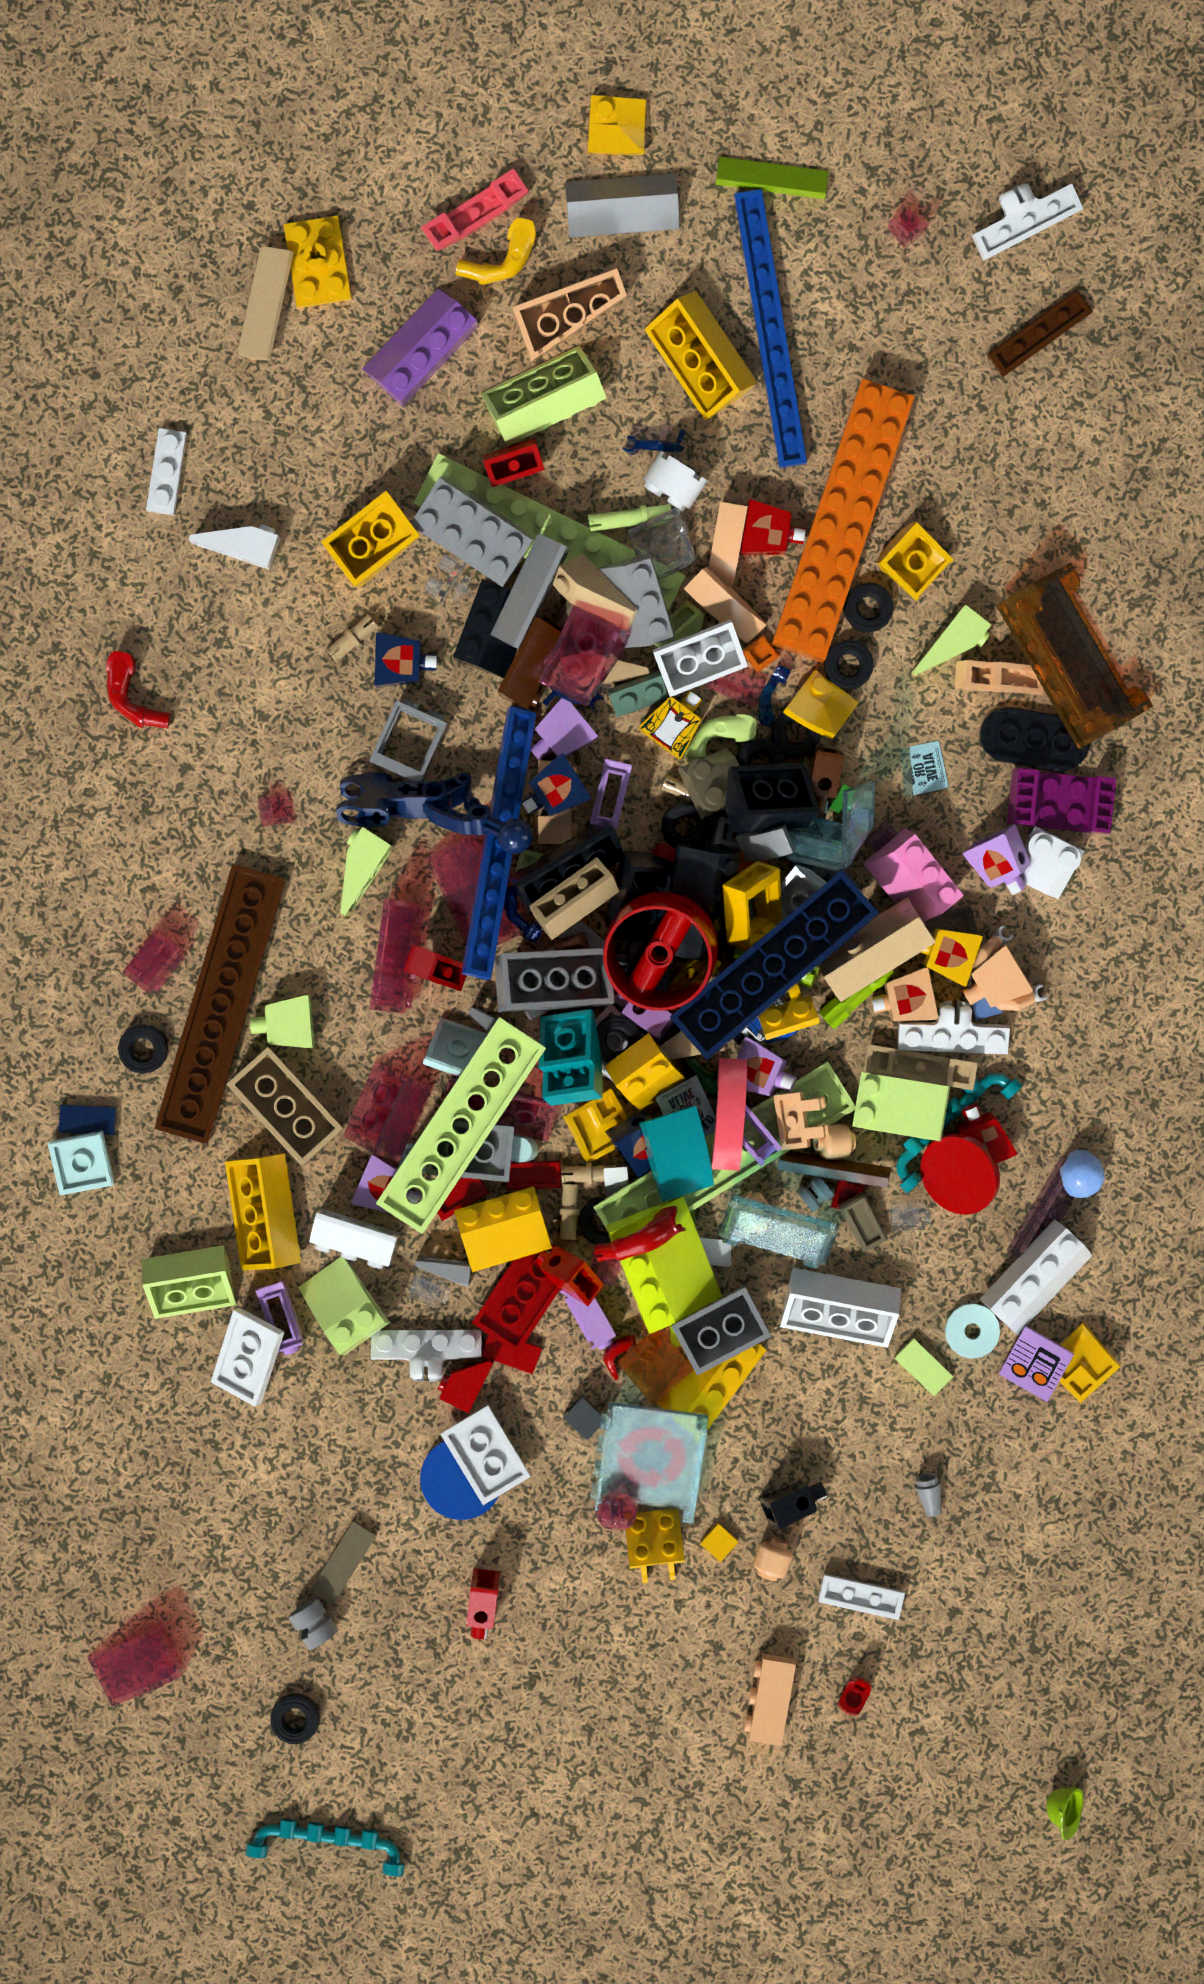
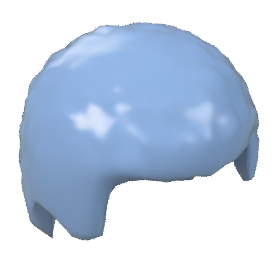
[1060,1150,1105,1198]

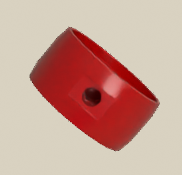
[603,891,718,1011]

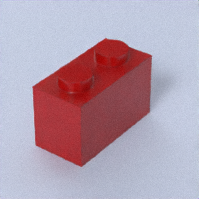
[483,438,545,487]
[403,945,467,992]

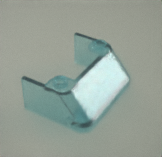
[763,763,875,871]
[716,1189,840,1269]

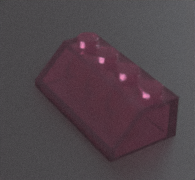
[426,835,521,946]
[369,898,425,1013]

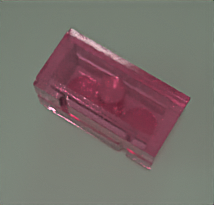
[122,929,185,993]

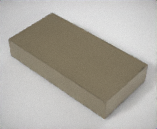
[838,1192,888,1253]

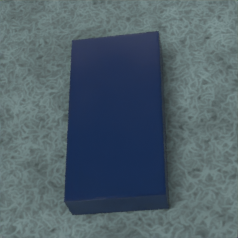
[59,1104,117,1135]

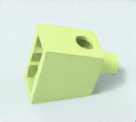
[250,995,315,1048]

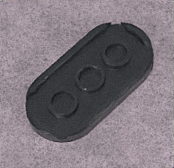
[979,707,1090,772]

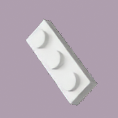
[146,428,187,516]
[817,1573,905,1620]

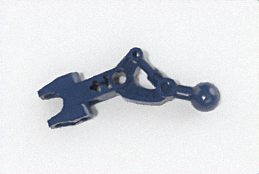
[336,772,533,854]

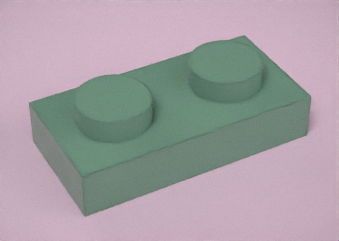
[608,671,669,717]

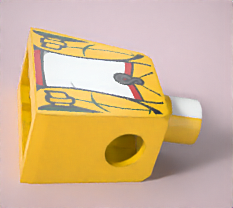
[638,691,702,760]

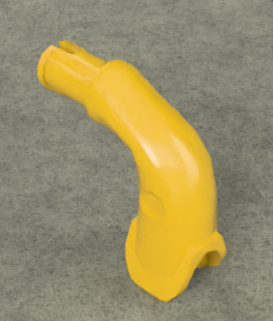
[455,218,537,285]

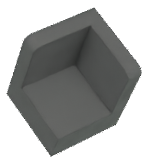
[563,1394,606,1440]

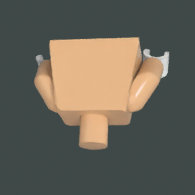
[963,926,1047,1011]

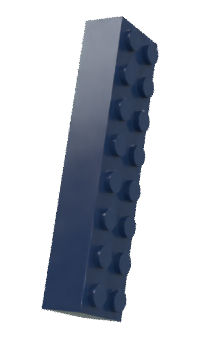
[670,870,879,1061]

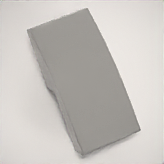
[736,824,795,862]

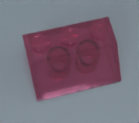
[343,1061,431,1162]

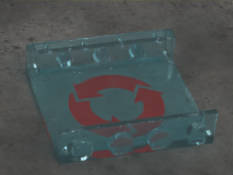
[590,1402,708,1524]

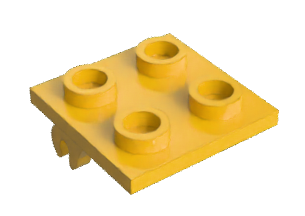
[624,1508,685,1583]

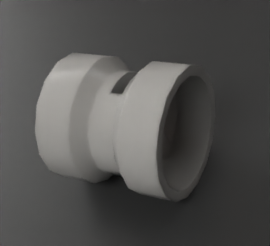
[796,1176,835,1213]

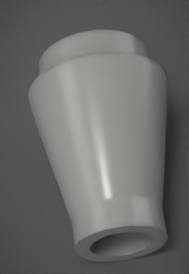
[914,1473,942,1517]

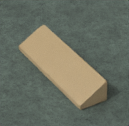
[238,246,294,360]

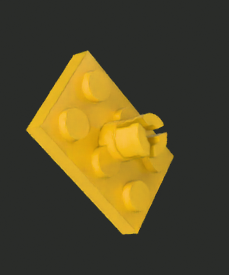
[283,216,352,308]

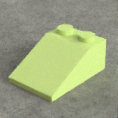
[340,827,394,917]
[852,1072,950,1141]
[298,1257,390,1355]

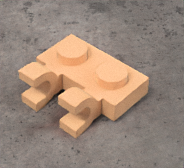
[773,1091,830,1150]

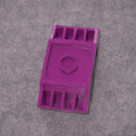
[1007,768,1116,835]

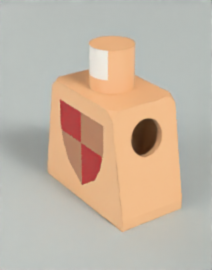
[871,967,939,1021]

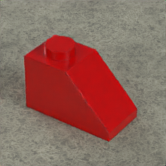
[437,1358,494,1414]

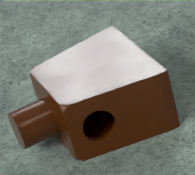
[809,746,845,812]

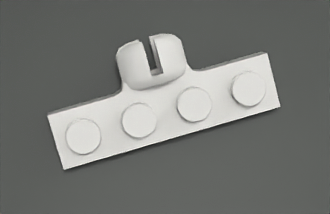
[971,183,1083,260]
[897,1000,1010,1054]
[371,1330,482,1382]

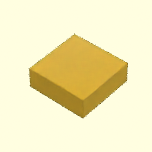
[700,1522,739,1562]

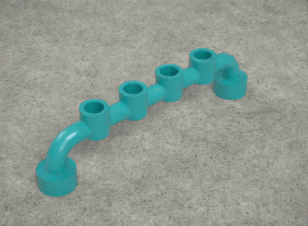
[896,1073,1024,1194]
[245,1818,405,1877]

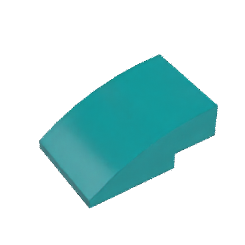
[538,1009,602,1106]
[639,1106,714,1202]

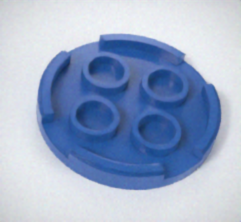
[420,1440,499,1520]

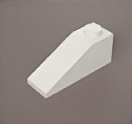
[188,524,280,570]

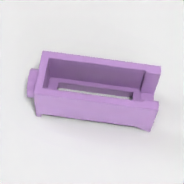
[590,759,632,831]
[743,1105,782,1166]
[255,1279,305,1355]
[560,1279,616,1350]

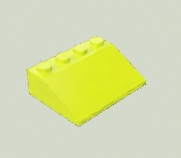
[606,1196,722,1334]

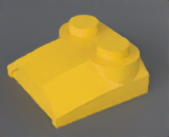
[876,521,953,601]

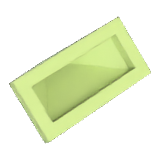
[654,600,704,648]

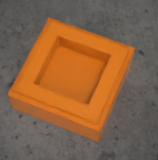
[742,634,780,673]

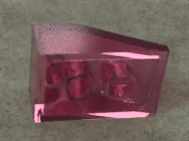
[538,606,632,706]
[87,1620,186,1706]

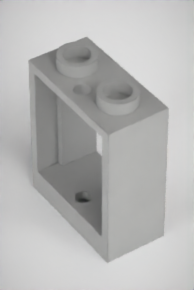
[369,699,448,781]

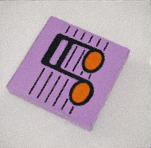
[999,1326,1075,1402]

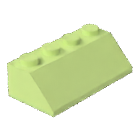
[480,345,606,446]

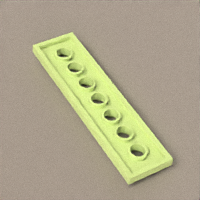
[376,1017,546,1234]

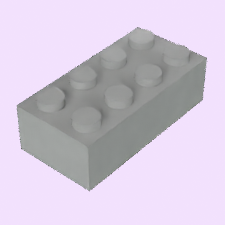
[411,476,536,587]
[494,948,614,1013]

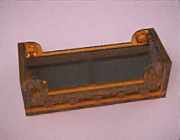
[996,563,1153,749]

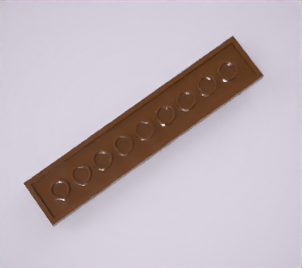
[154,864,286,1144]

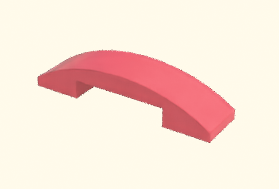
[421,168,529,251]
[711,1058,747,1171]

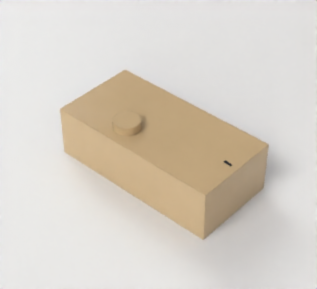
[819,897,936,1002]
[227,1047,343,1167]

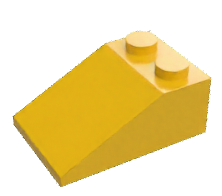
[321,491,421,587]
[604,1033,688,1114]

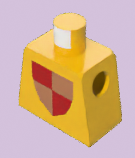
[920,928,983,986]

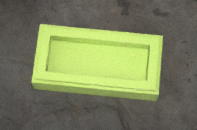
[894,1338,953,1396]

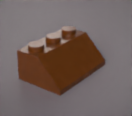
[497,616,568,711]

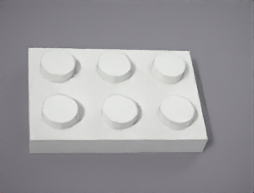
[211,1308,284,1407]
[441,1404,531,1505]

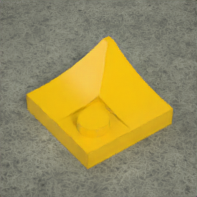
[587,95,646,155]
[783,670,859,739]
[563,1088,628,1163]
[1059,1322,1121,1403]

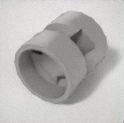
[288,1597,338,1650]

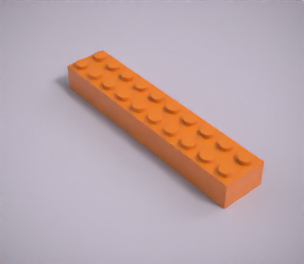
[771,378,915,663]

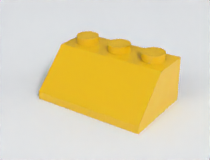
[454,1186,552,1272]

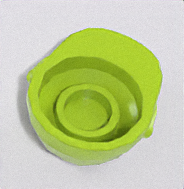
[1046,1786,1084,1840]

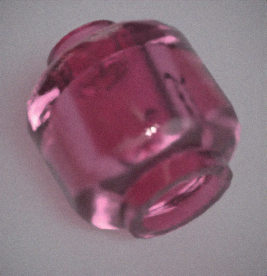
[596,1494,637,1530]

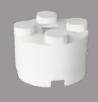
[643,451,707,512]

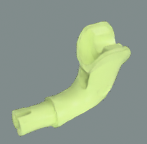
[684,714,757,764]

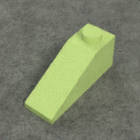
[911,604,991,676]

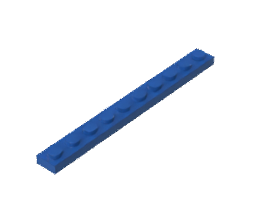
[734,189,807,469]
[461,706,536,980]

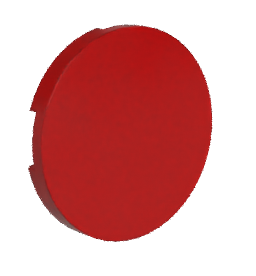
[920,1133,1000,1215]

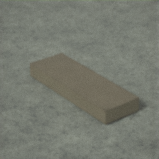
[309,1520,377,1606]

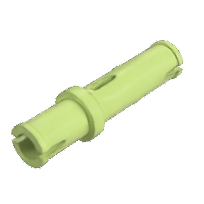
[588,503,672,532]

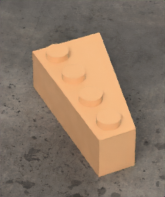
[512,269,627,363]

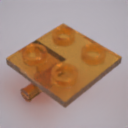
[618,1330,694,1406]

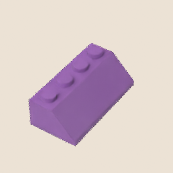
[362,289,478,407]

